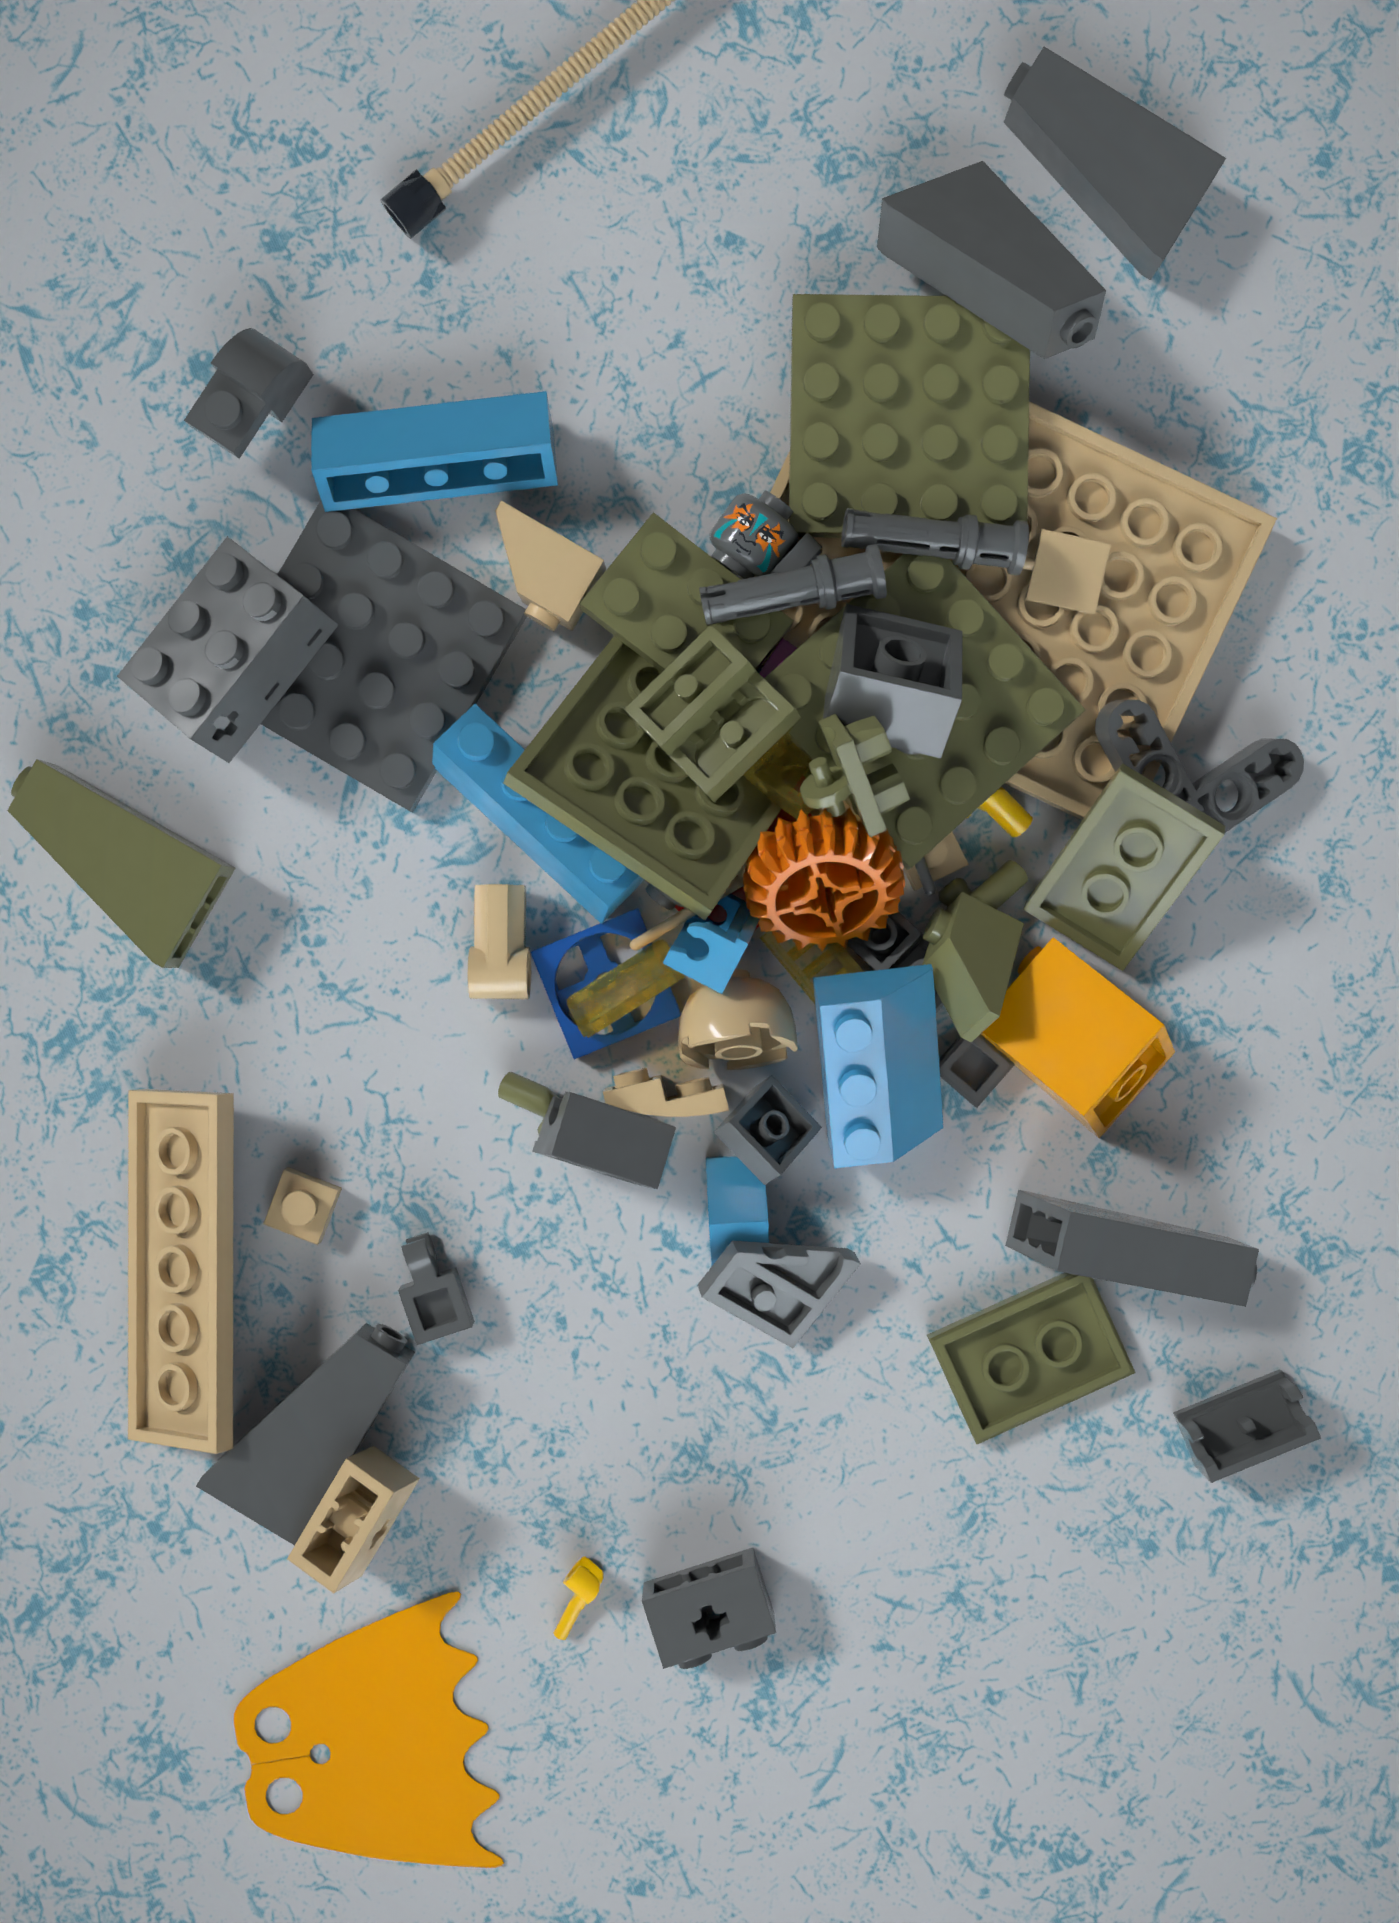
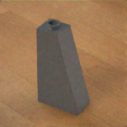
[1004,46,1226,280]
[877,161,1106,359]
[1005,1190,1259,1307]
[196,1323,415,1546]

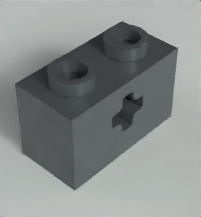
[642,1547,776,1669]

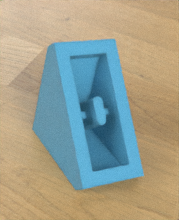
[706,1156,769,1267]

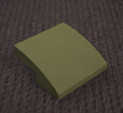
[624,625,802,802]

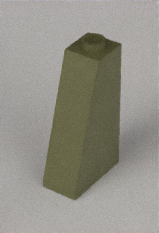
[7,759,236,968]

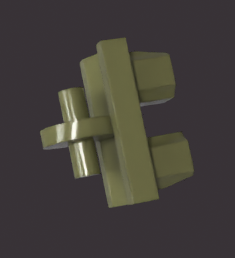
[800,714,910,837]

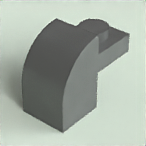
[184,328,314,459]

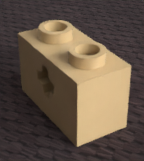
[287,1446,420,1594]

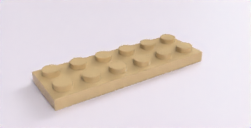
[128,1089,234,1454]

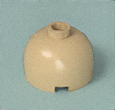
[678,969,798,1070]

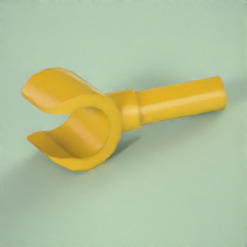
[553,1556,604,1640]

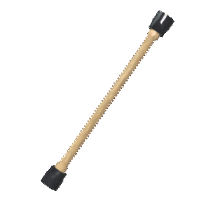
[380,0,675,239]

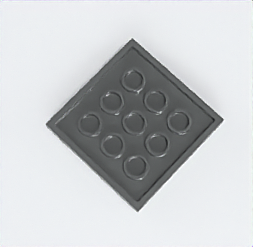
[261,500,527,813]

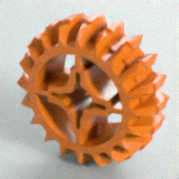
[742,807,905,952]

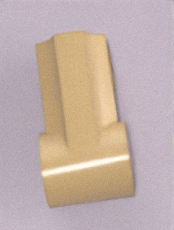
[467,884,531,999]

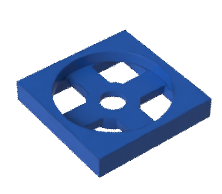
[530,908,681,1060]

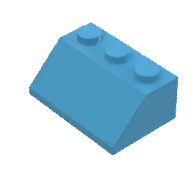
[813,964,943,1169]

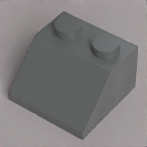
[823,604,963,758]

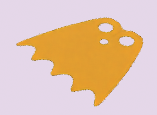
[234,1592,504,1868]

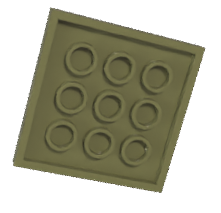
[789,294,1030,538]
[764,554,1085,870]
[503,636,810,920]

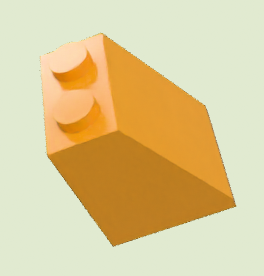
[981,937,1175,1139]

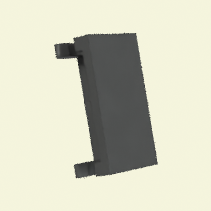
[532,1091,676,1189]
[1173,1369,1321,1483]

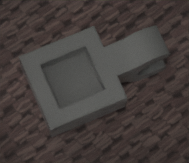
[398,1232,475,1345]

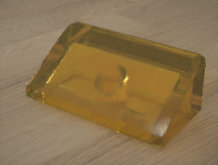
[567,939,685,1038]

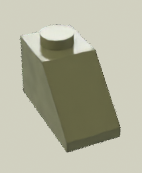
[922,892,1024,1042]

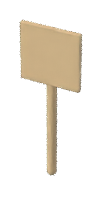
[1023,529,1112,615]

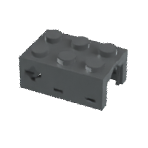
[117,536,338,763]

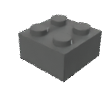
[714,1075,822,1185]

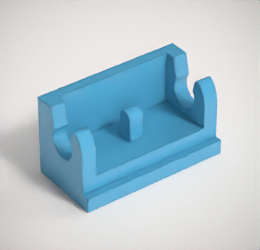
[663,894,760,994]

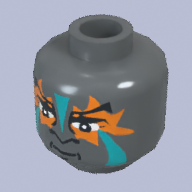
[709,490,798,580]

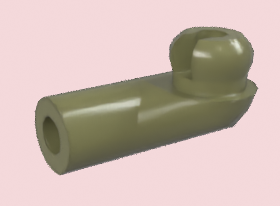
[938,860,1028,909]
[498,1072,557,1135]

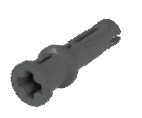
[841,508,1029,575]
[699,544,887,626]

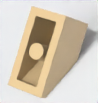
[495,501,606,631]

